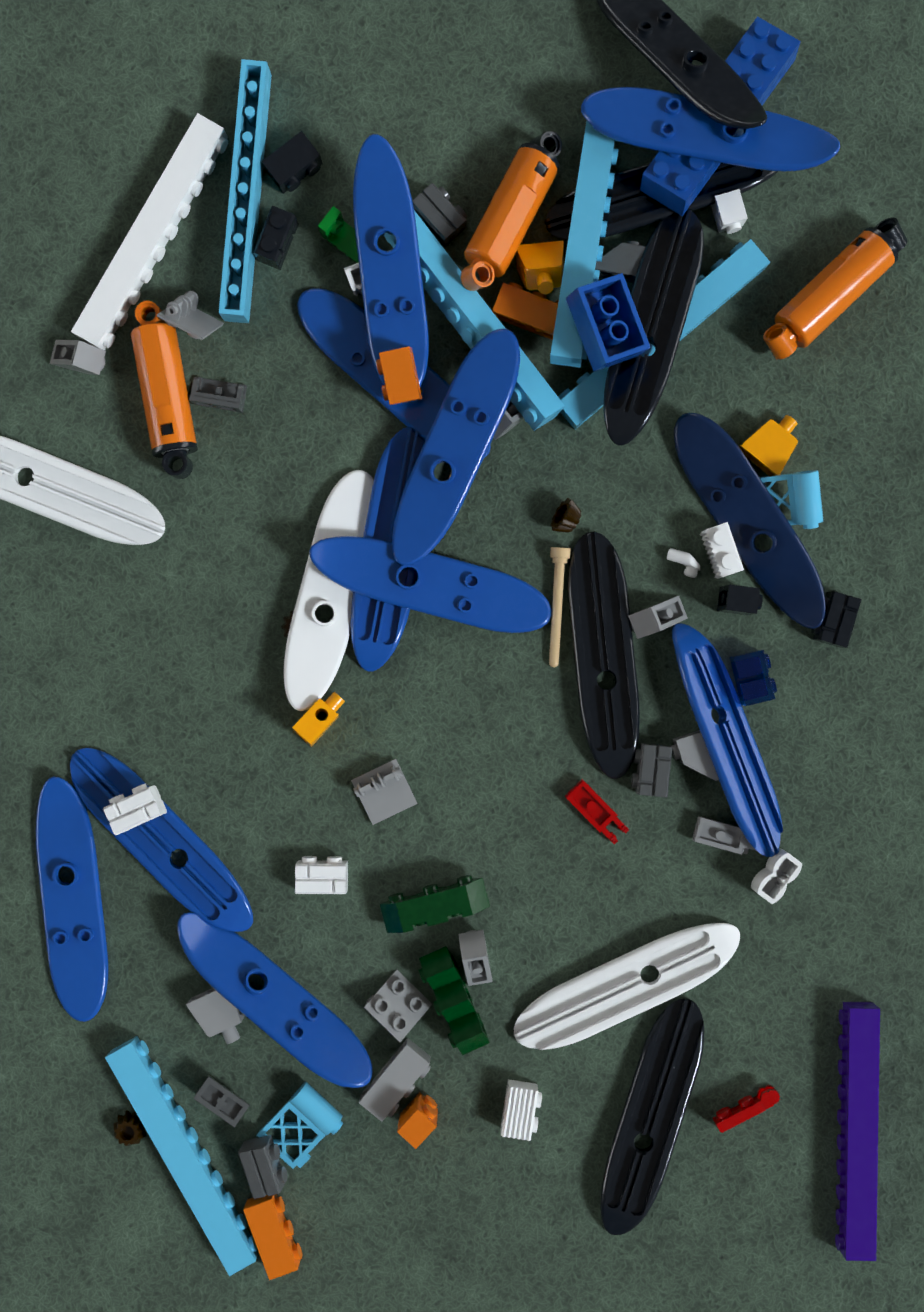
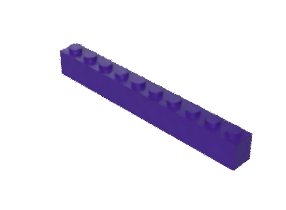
[835,1002,880,1261]

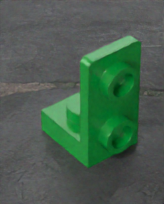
[318,206,359,263]

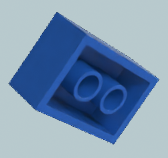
[566,273,651,372]

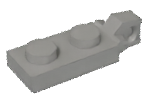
[692,816,756,855]

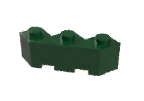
[380,875,490,933]
[419,946,490,1055]

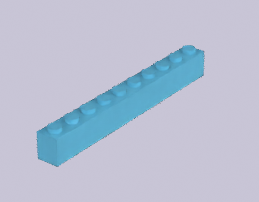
[219,59,272,323]
[550,121,618,368]
[384,210,565,431]
[558,239,770,430]
[105,1036,259,1276]

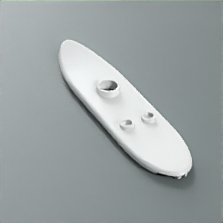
[0,435,165,545]
[284,470,374,711]
[514,923,740,1050]

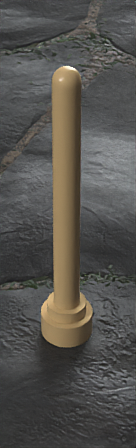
[549,547,571,668]

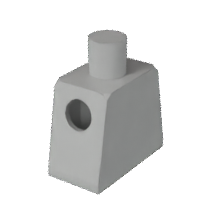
[186,988,245,1044]

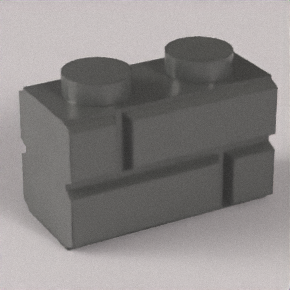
[412,183,467,247]
[631,743,672,797]
[238,1135,288,1199]

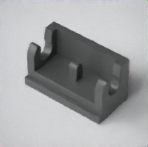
[189,377,247,413]
[193,1076,250,1128]

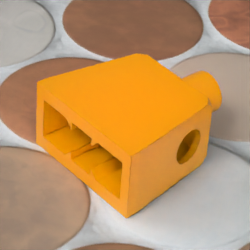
[516,241,564,294]
[739,415,798,476]
[292,692,345,747]

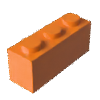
[492,282,559,340]
[243,1194,302,1281]

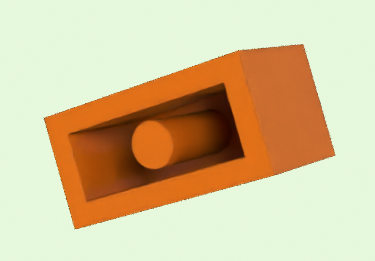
[376,346,422,405]
[397,1092,438,1149]

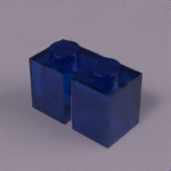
[729,650,777,706]

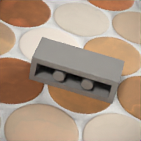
[359,1038,431,1122]

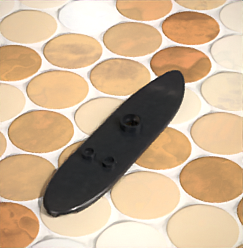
[597,0,767,129]
[545,163,778,240]
[603,209,704,446]
[568,532,640,779]
[600,998,704,1235]

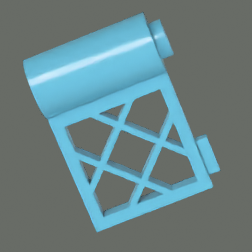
[759,470,823,529]
[257,1082,343,1169]

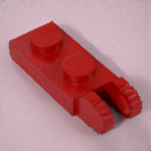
[565,779,629,845]
[712,1085,780,1133]

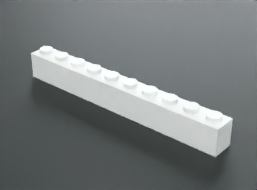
[71,113,228,350]

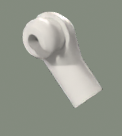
[667,548,700,578]

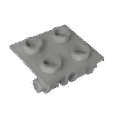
[157,291,224,340]
[351,759,418,825]
[364,970,432,1043]

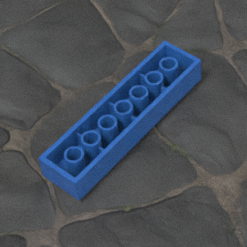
[640,16,801,216]

